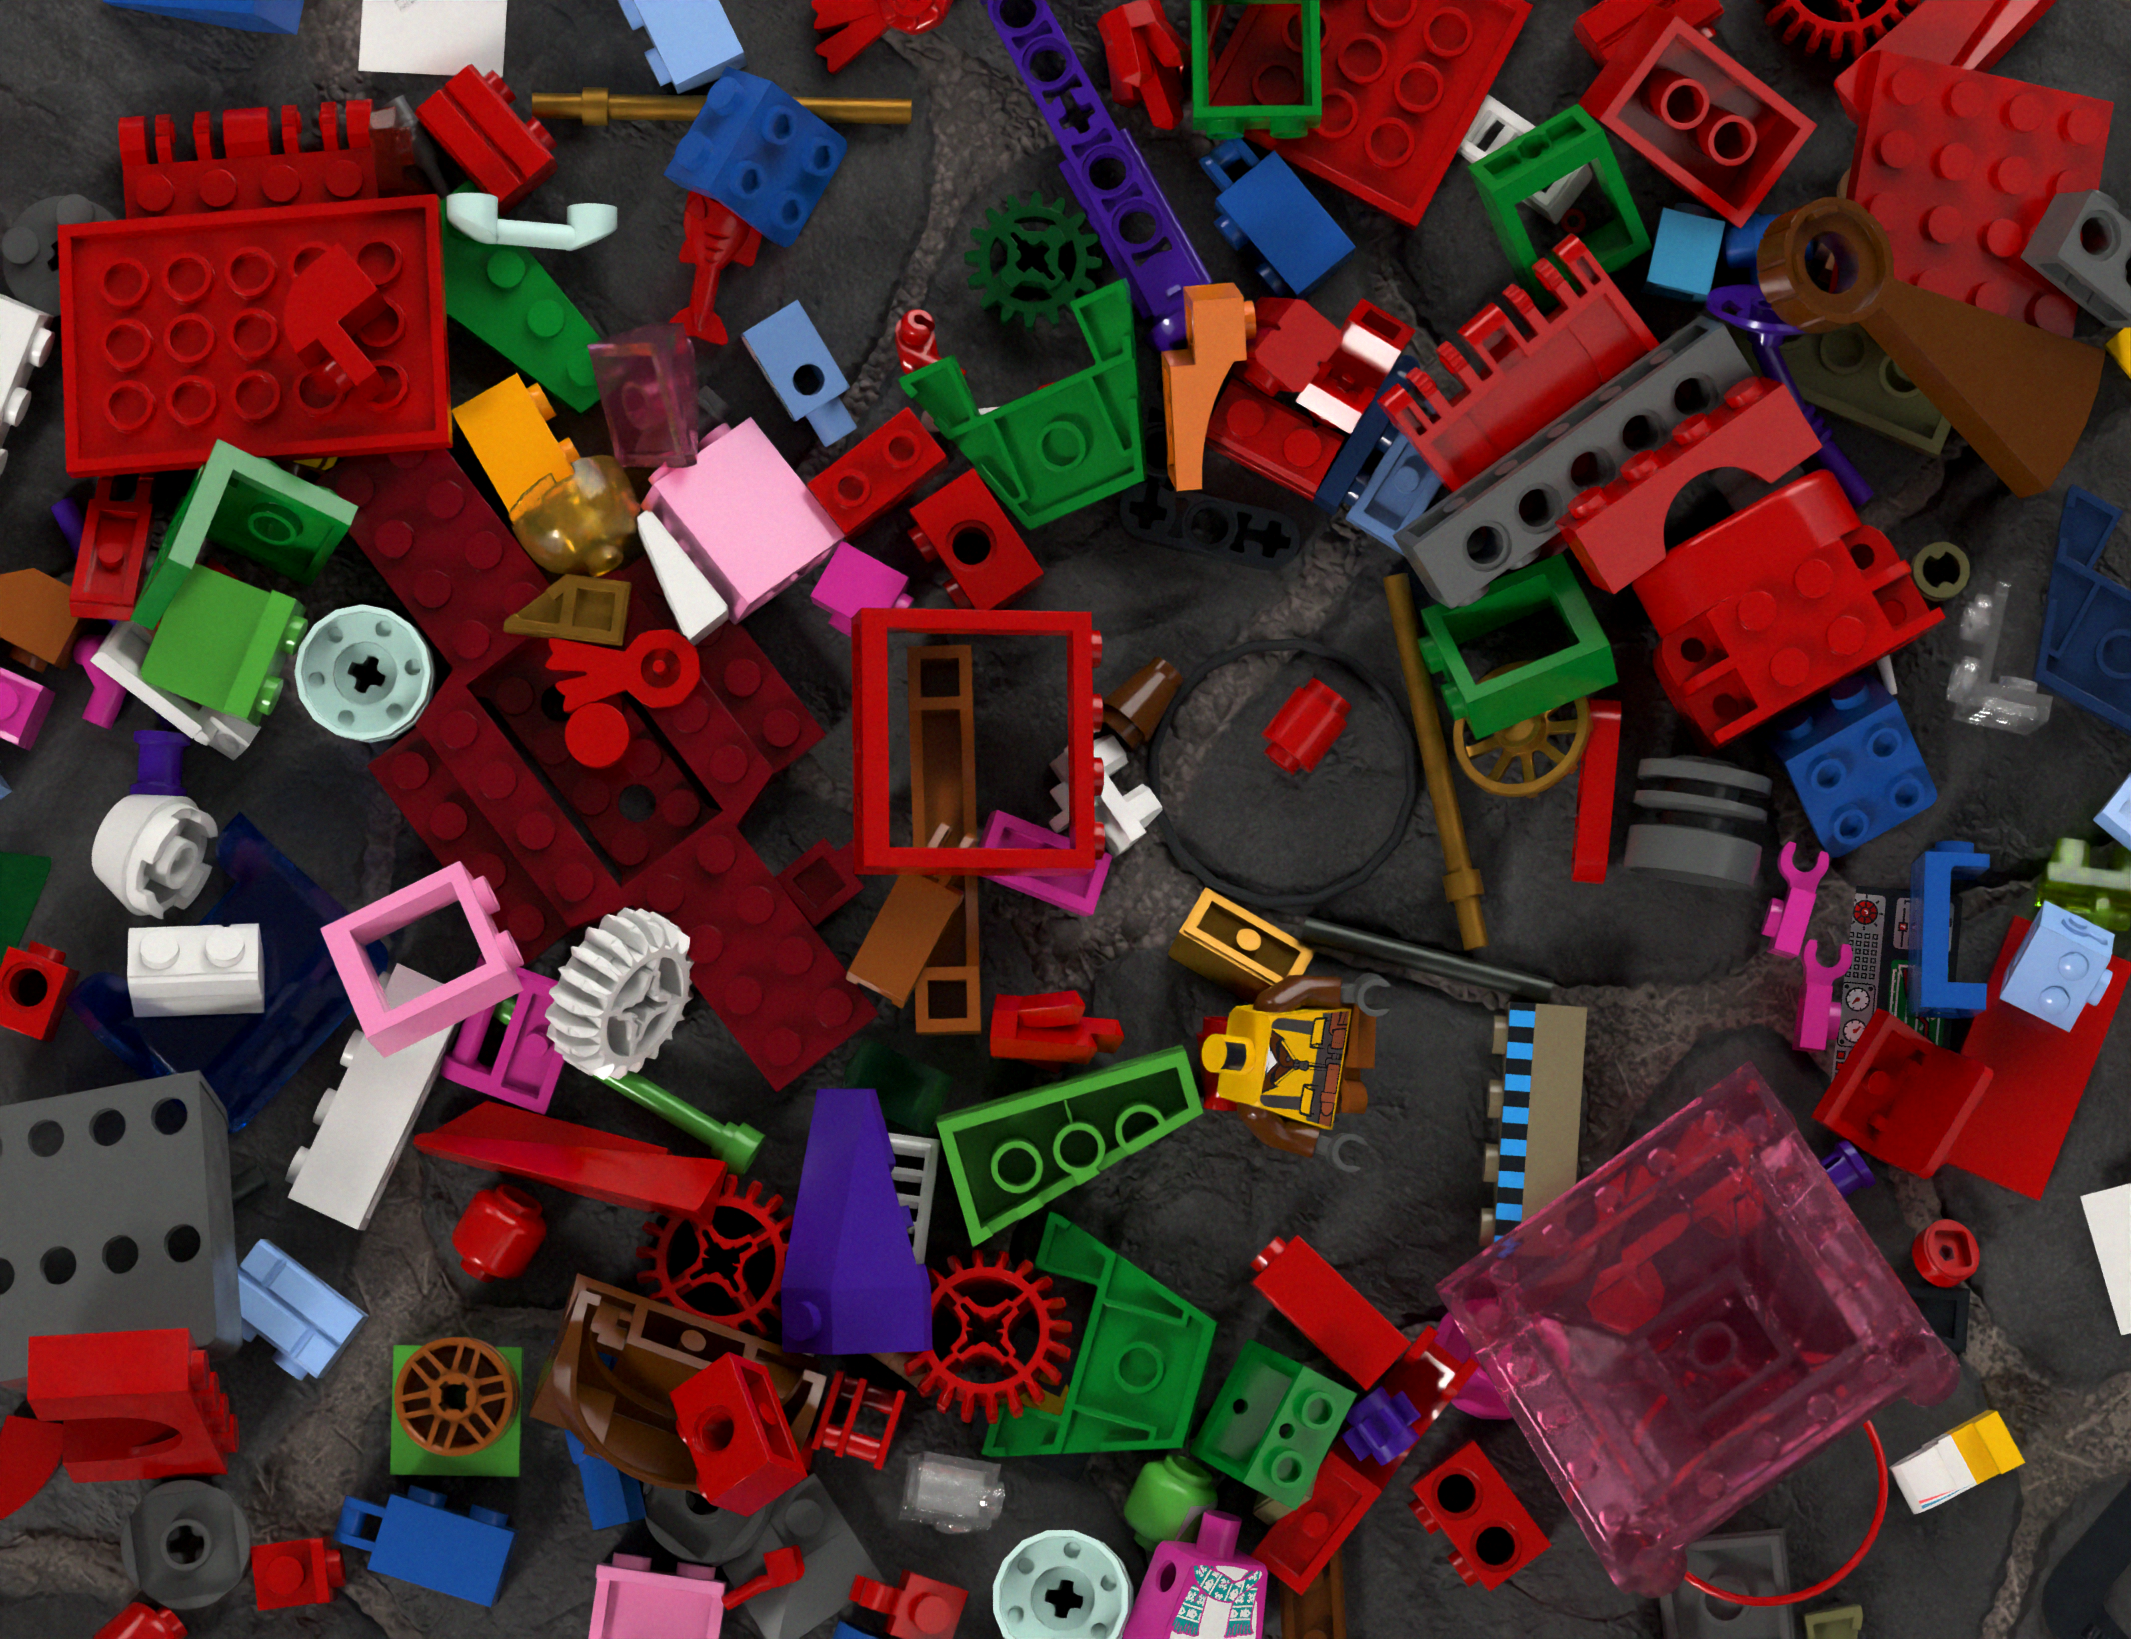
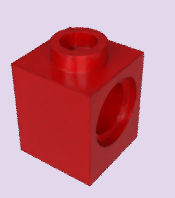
[0,940,80,1043]

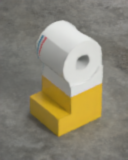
[1889,1410,2025,1514]

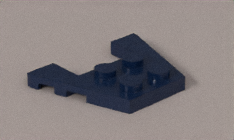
[2031,484,2131,736]

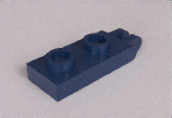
[1313,355,1420,516]

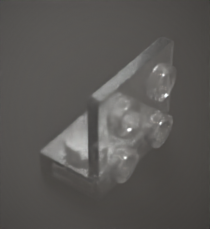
[1946,580,2053,735]

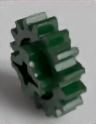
[964,191,1102,332]

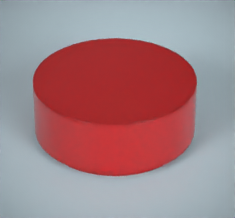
[565,703,631,769]

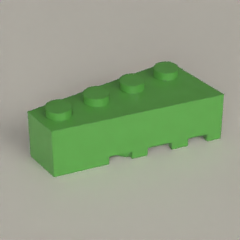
[936,1045,1204,1247]

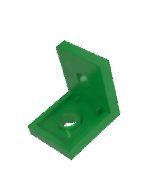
[129,439,358,630]

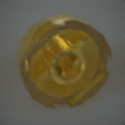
[509,455,640,577]

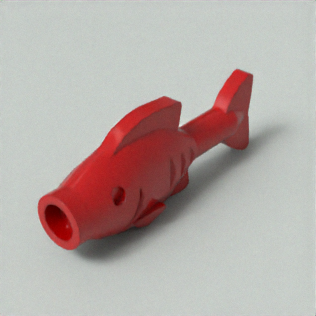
[664,190,762,346]

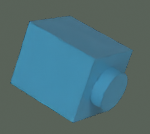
[1641,203,1726,306]

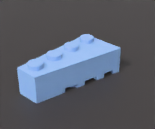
[618,0,747,95]

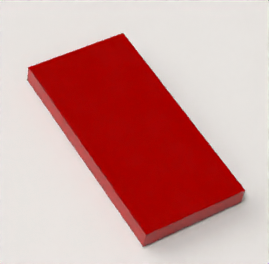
[1945,915,2131,1201]

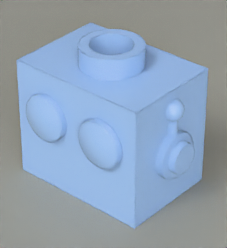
[1999,900,2115,1032]

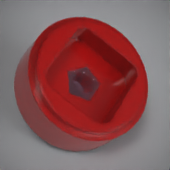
[1912,1219,1980,1287]

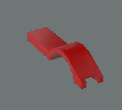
[1250,1325,1480,1596]

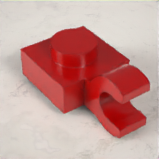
[847,1569,969,1639]

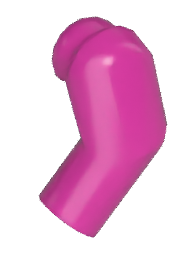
[73,634,128,730]

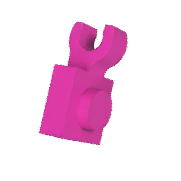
[1761,841,1829,959]
[1792,939,1853,1053]

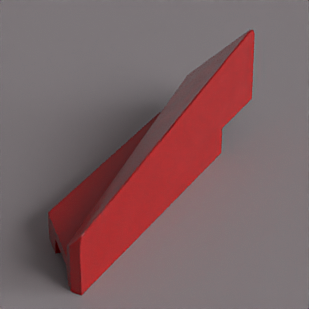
[1834,0,2057,125]
[412,1101,729,1226]

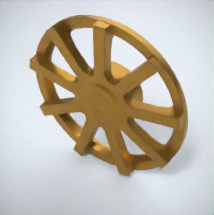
[1453,661,1593,799]

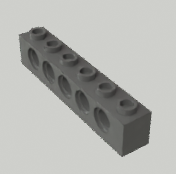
[1393,315,1755,609]

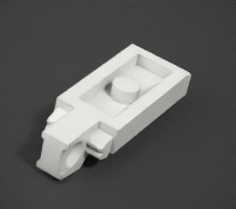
[90,620,261,761]

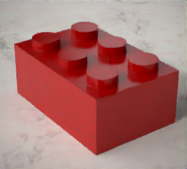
[1578,3,1818,229]

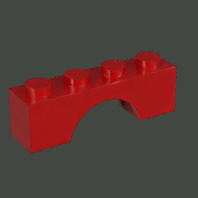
[1555,376,1823,594]

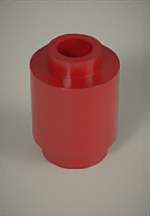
[1260,677,1352,775]

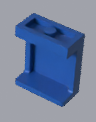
[1906,841,1990,1020]

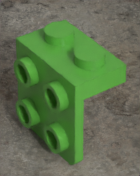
[141,563,308,727]

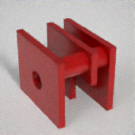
[811,1369,909,1470]

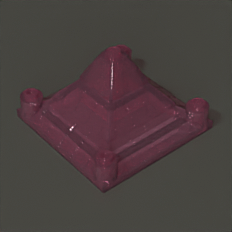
[1434,1060,1961,1598]

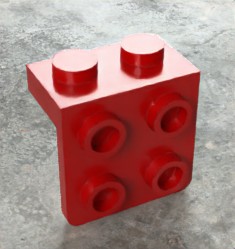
[1811,1008,1993,1179]

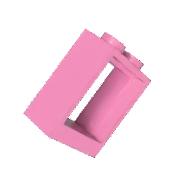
[320,861,524,1058]

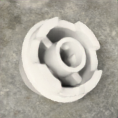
[92,794,218,919]

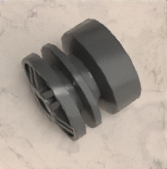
[1622,755,1773,890]

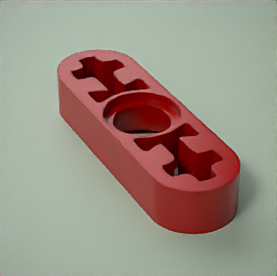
[1570,698,1621,884]

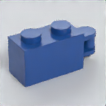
[1199,138,1356,299]
[332,1484,520,1608]

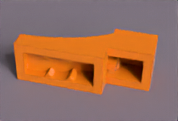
[1161,282,1256,491]

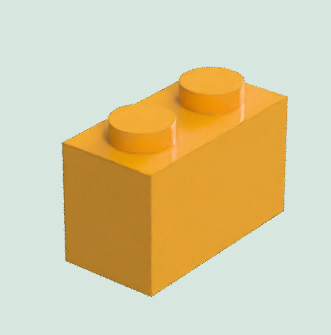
[451,373,588,529]

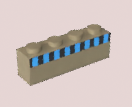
[1478,1002,1587,1266]

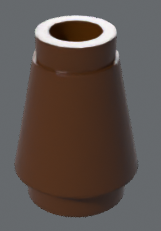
[1100,657,1184,752]

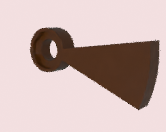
[1757,197,2106,499]

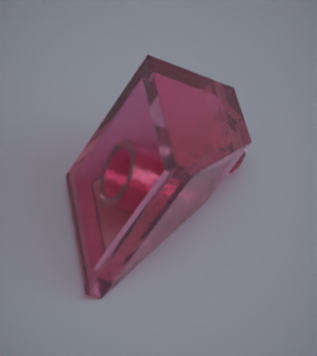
[587,323,699,468]

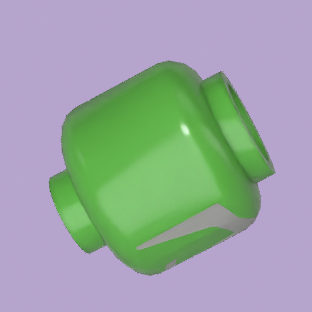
[1123,1454,1218,1553]

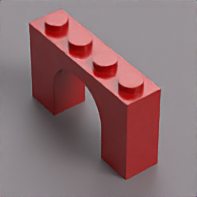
[27,1328,239,1483]

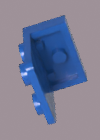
[663,66,847,247]
[1757,671,1937,858]

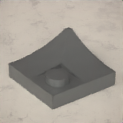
[721,1472,885,1639]

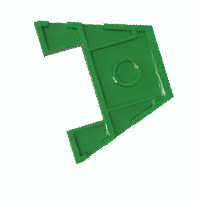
[898,278,1148,530]
[981,1212,1220,1457]

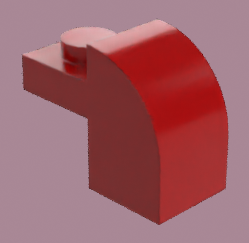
[283,242,389,402]
[1296,298,1416,434]

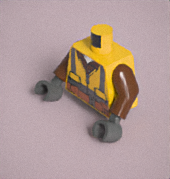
[1202,973,1391,1172]

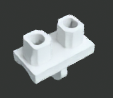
[1049,734,1162,859]

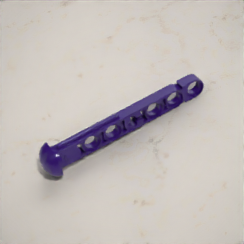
[979,0,1214,355]

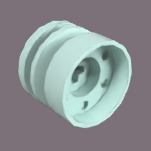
[294,604,437,743]
[993,1530,1134,1639]

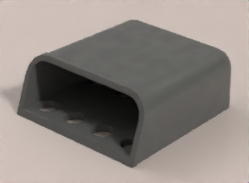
[0,1070,243,1393]

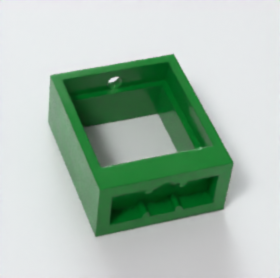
[1190,0,1322,140]
[1467,103,1653,311]
[1418,553,1618,740]
[1189,1338,1357,1511]

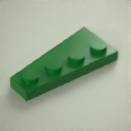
[441,179,630,418]

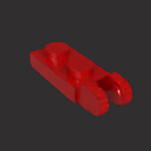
[69,472,158,621]

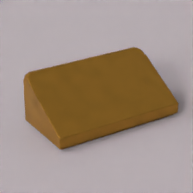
[1168,887,1316,1004]

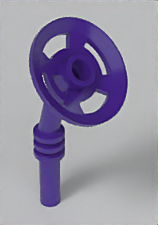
[1706,284,1874,508]

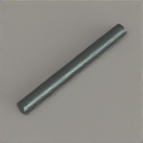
[1300,916,1554,1004]

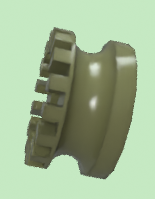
[1910,542,1970,602]

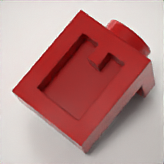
[251,1535,346,1611]

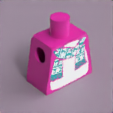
[1122,1510,1268,1639]

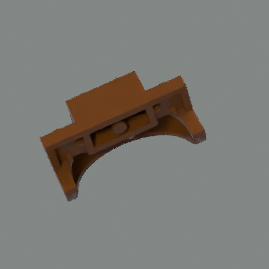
[529,1273,826,1502]

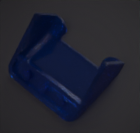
[65,812,388,1134]

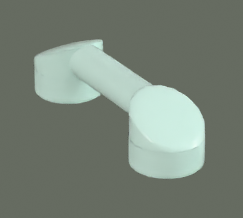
[446,193,617,251]

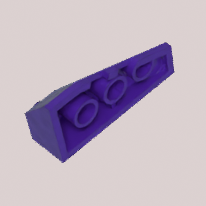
[781,1088,933,1355]

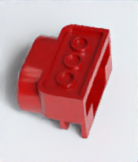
[1632,469,1946,757]

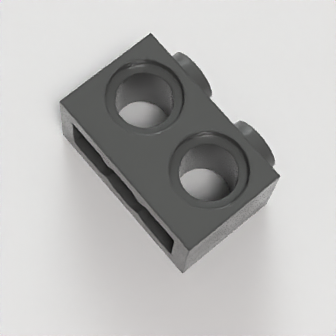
[2020,189,2131,328]

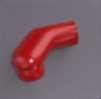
[894,309,968,378]

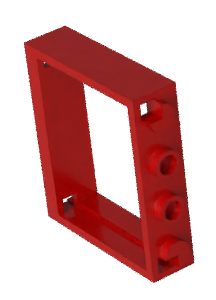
[851,607,1105,877]

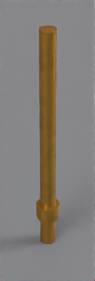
[532,87,912,126]
[1383,573,1489,951]

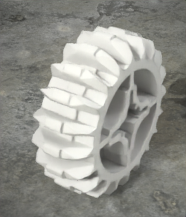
[545,907,695,1080]

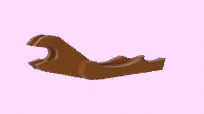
[846,819,978,1009]

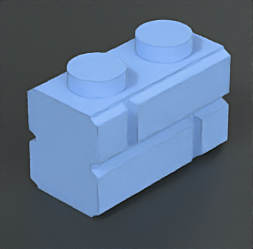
[238,1239,369,1381]

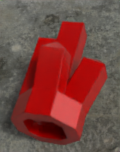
[1097,0,1191,130]
[990,990,1125,1074]

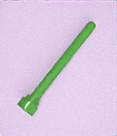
[492,997,766,1179]

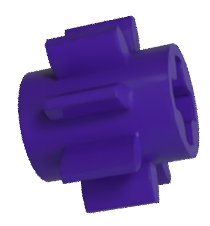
[1342,1385,1421,1466]

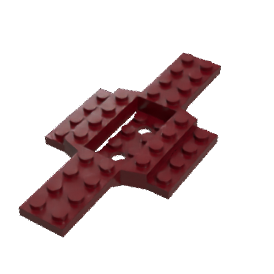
[312,448,880,1093]

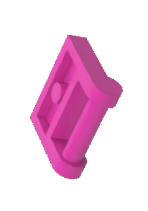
[439,954,565,1115]

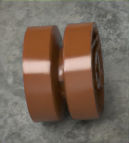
[394,1337,521,1456]

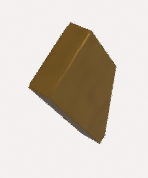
[503,574,632,648]

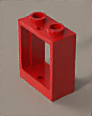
[1249,1235,1412,1391]

